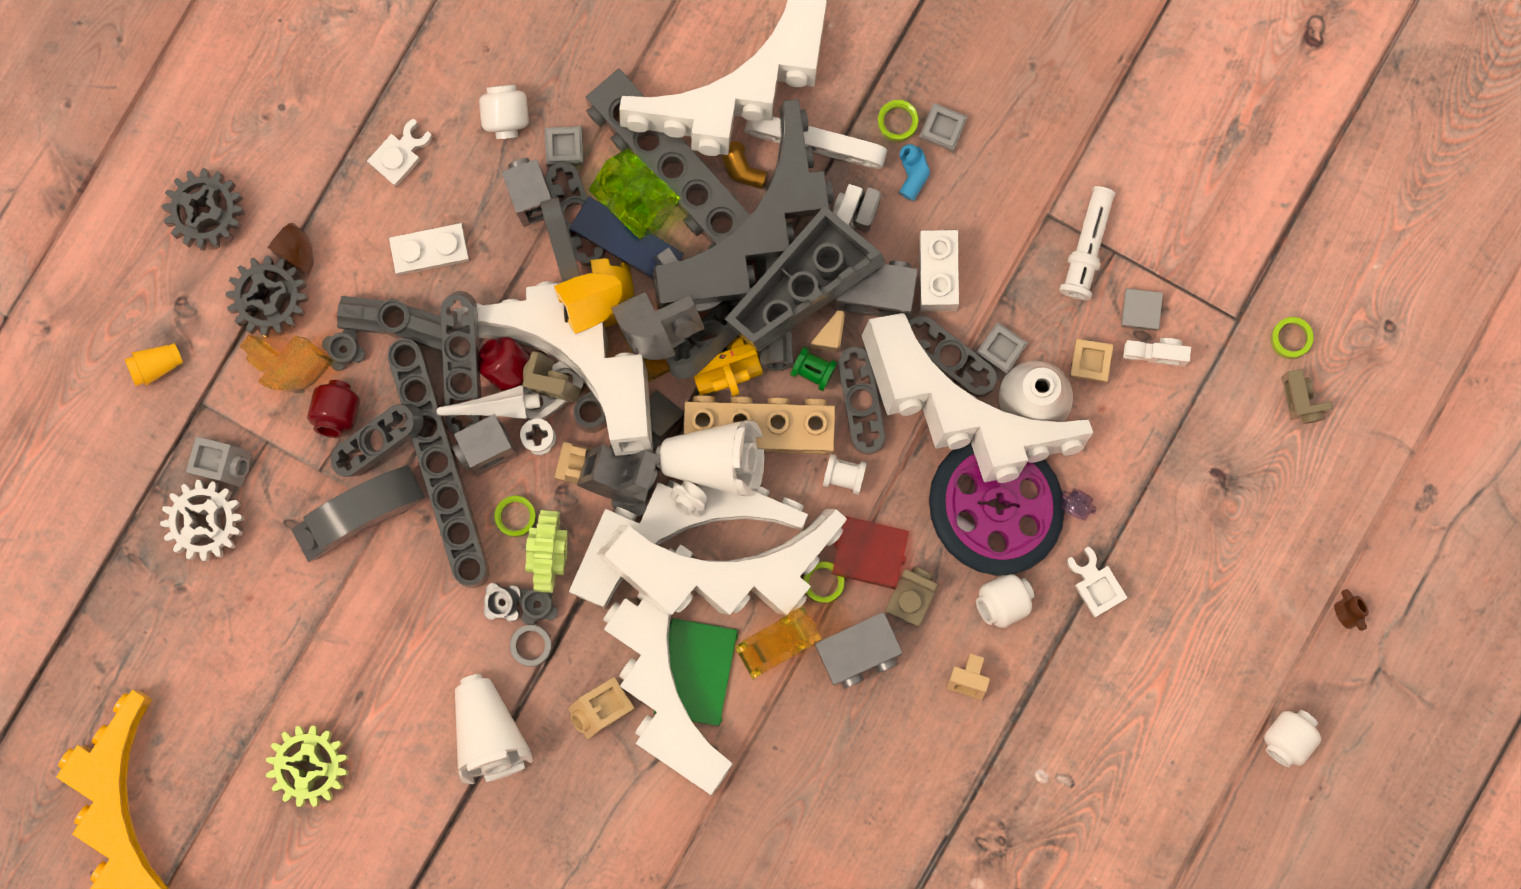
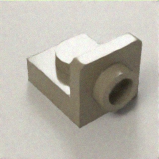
[522,351,581,403]
[1281,369,1333,424]
[885,566,938,628]

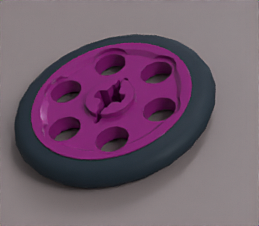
[929,442,1065,576]

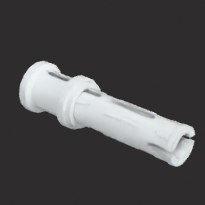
[1059,186,1116,301]

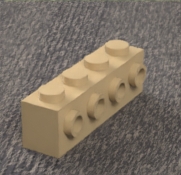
[684,396,835,455]

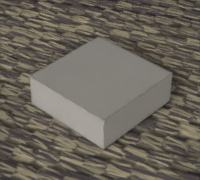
[919,103,968,152]
[545,126,584,167]
[855,187,882,233]
[1121,288,1163,331]
[976,322,1028,374]

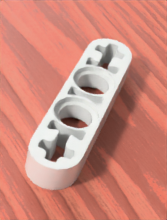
[744,116,888,169]

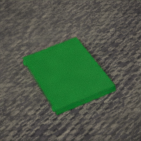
[654,618,738,726]

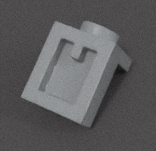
[186,437,252,487]

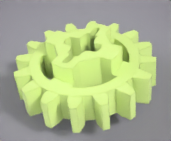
[525,510,568,593]
[266,725,349,807]

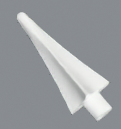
[436,385,541,419]

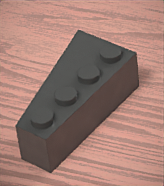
[725,205,885,352]

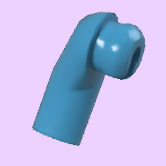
[898,144,930,202]

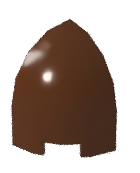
[268,223,314,277]

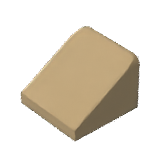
[811,310,845,353]

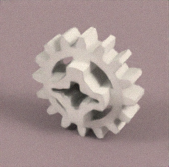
[160,480,244,562]

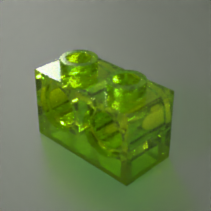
[588,148,680,240]

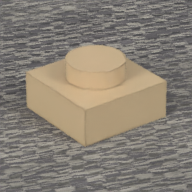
[1070,339,1113,383]

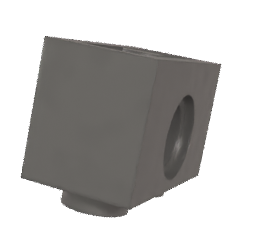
[502,158,552,227]
[452,414,518,476]

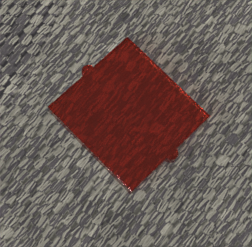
[832,516,909,590]

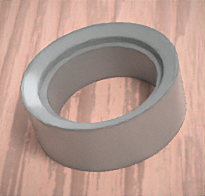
[510,625,552,667]

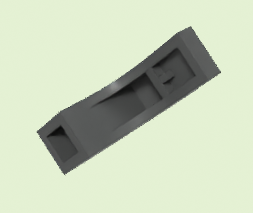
[292,465,426,562]

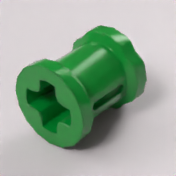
[790,346,838,392]

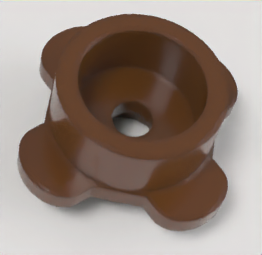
[1334,589,1369,631]

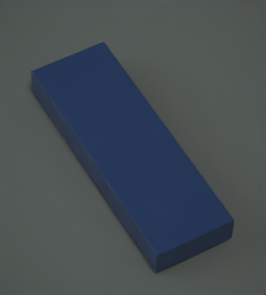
[569,196,684,280]

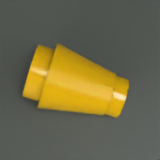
[124,343,183,386]

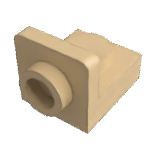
[568,677,635,739]

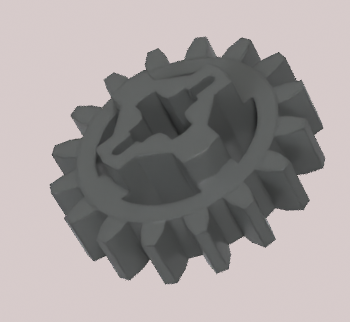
[162,168,245,251]
[225,255,309,338]

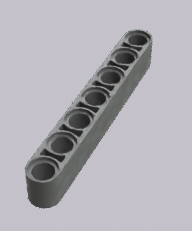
[388,339,489,588]

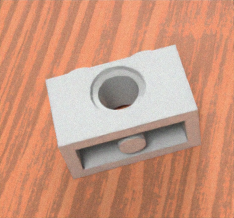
[919,230,959,312]

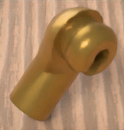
[722,141,768,190]

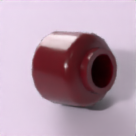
[478,336,531,392]
[307,380,360,438]

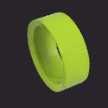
[878,100,918,142]
[1270,317,1314,359]
[494,495,537,538]
[804,562,844,604]

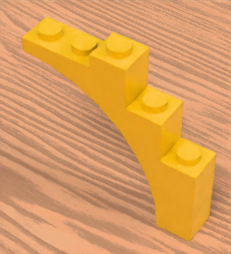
[56,690,169,889]

